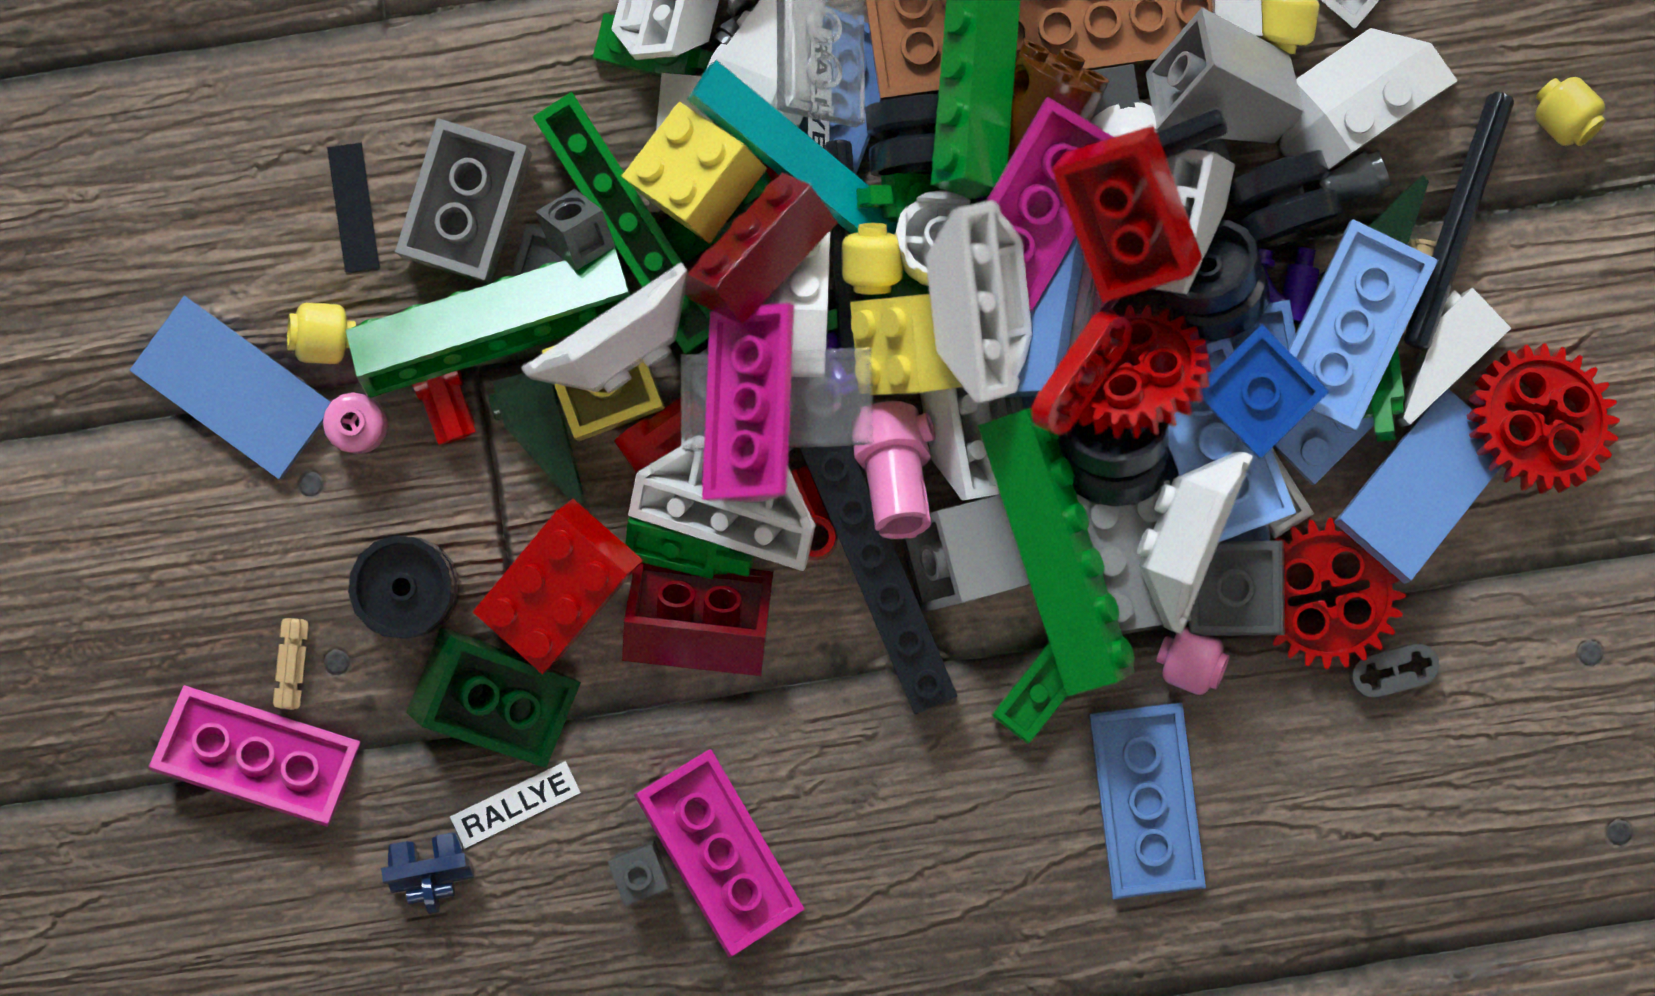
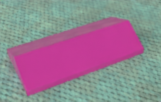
[986,97,1113,312]
[702,303,794,502]
[149,685,360,827]
[634,749,805,958]

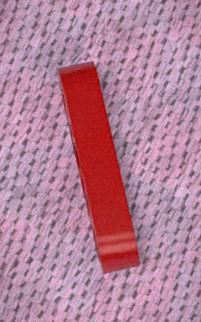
[1031,311,1132,434]

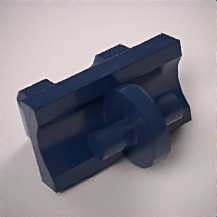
[381,832,474,914]

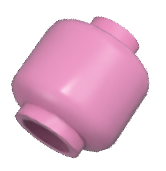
[323,392,388,454]
[1156,627,1230,695]

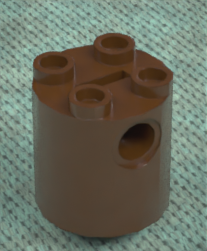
[1007,40,1109,165]

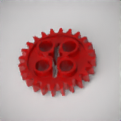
[1068,305,1211,438]
[1466,343,1620,494]
[1272,517,1406,669]

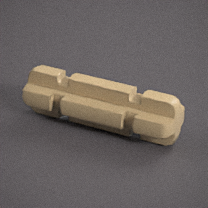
[272,618,309,710]

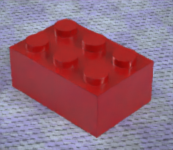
[1052,125,1203,303]
[473,499,643,674]

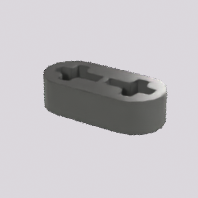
[1349,644,1440,697]

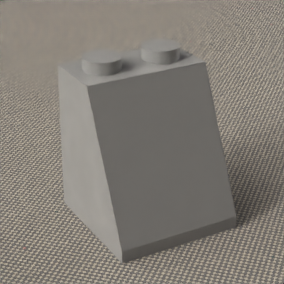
[1146,7,1304,143]
[902,495,1030,612]

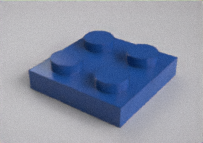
[1201,324,1329,460]

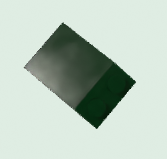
[406,627,581,768]

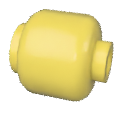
[1261,0,1320,54]
[1535,77,1606,146]
[842,223,903,294]
[287,302,356,364]

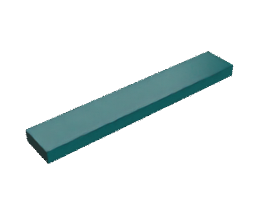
[687,60,905,273]

